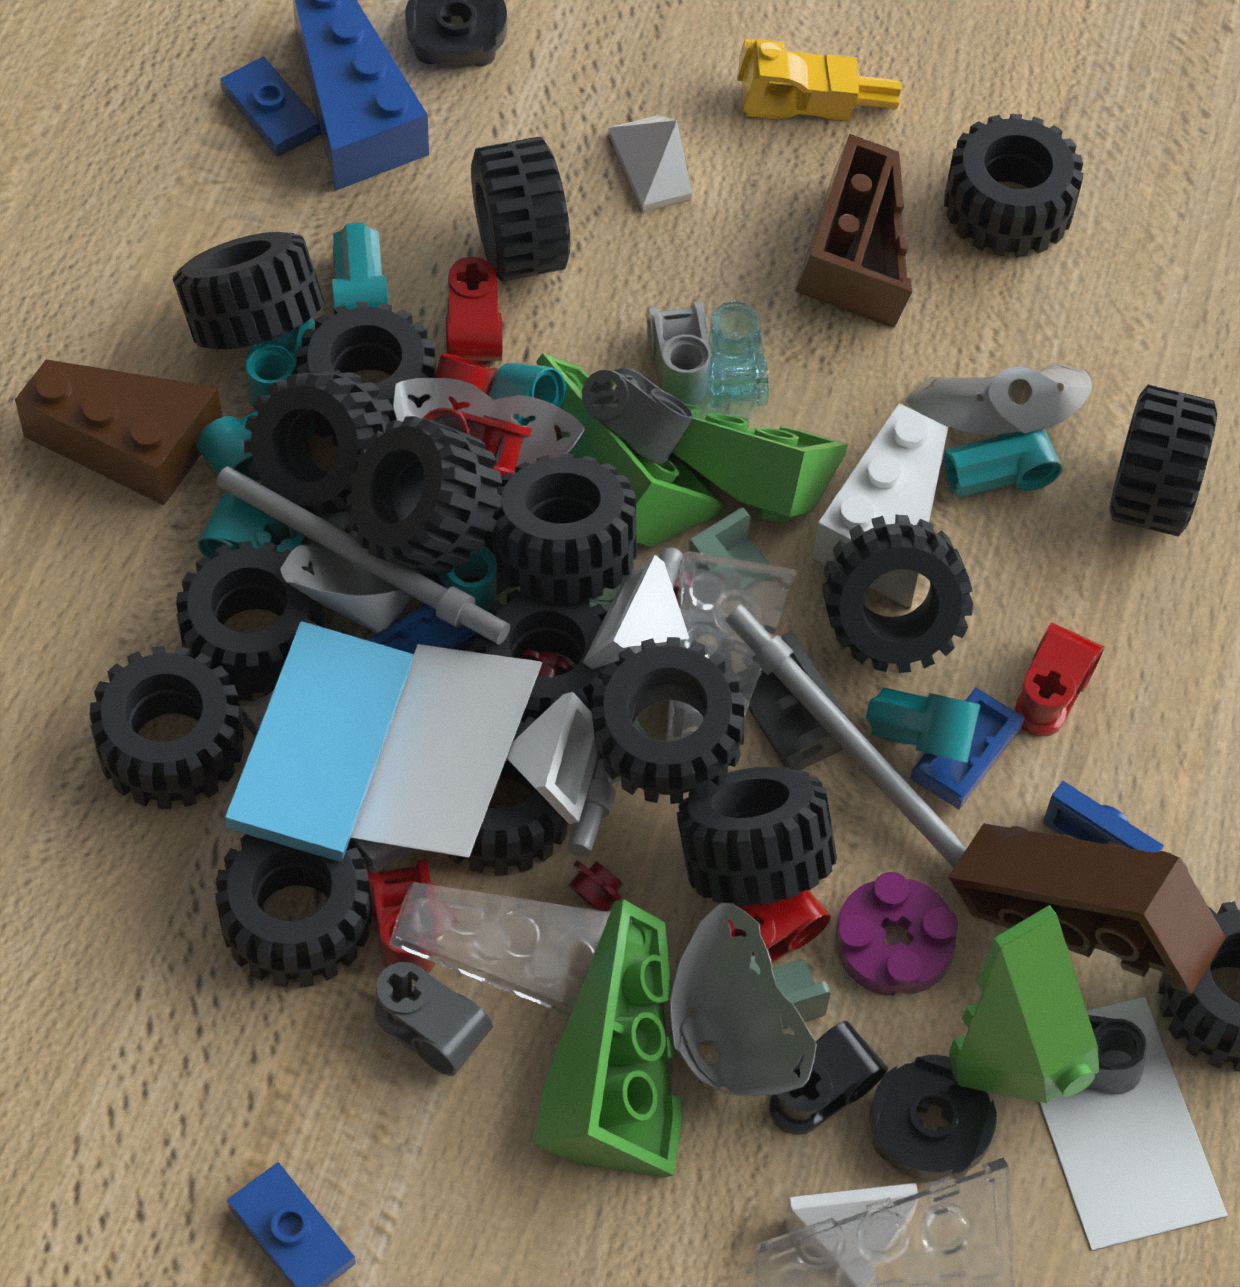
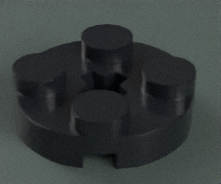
[405,0,507,67]
[870,1055,997,1182]

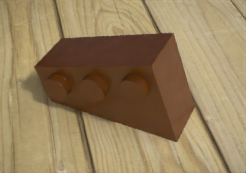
[795,134,912,327]

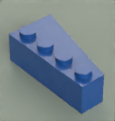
[293,0,429,191]

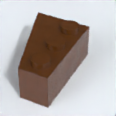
[15,359,222,505]

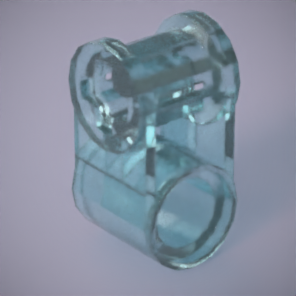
[709,301,769,408]

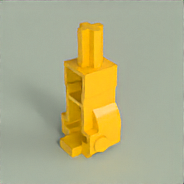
[737,38,902,121]

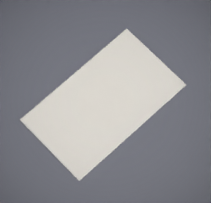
[351,644,542,858]
[1039,997,1228,1250]

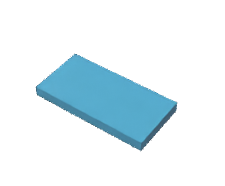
[225,621,414,862]

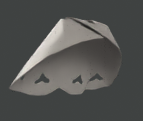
[906,363,1092,435]
[393,378,585,487]
[280,510,418,634]
[670,903,817,1096]

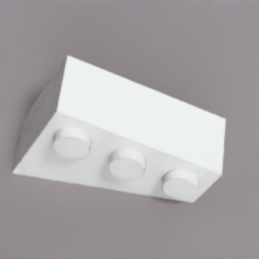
[813,403,948,609]

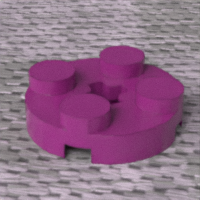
[836,872,958,996]

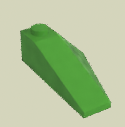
[536,353,726,547]
[615,398,848,523]
[534,899,682,1177]
[949,905,1099,1103]

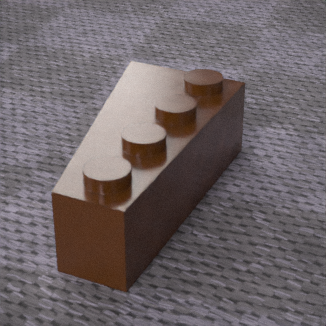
[948,823,1226,994]

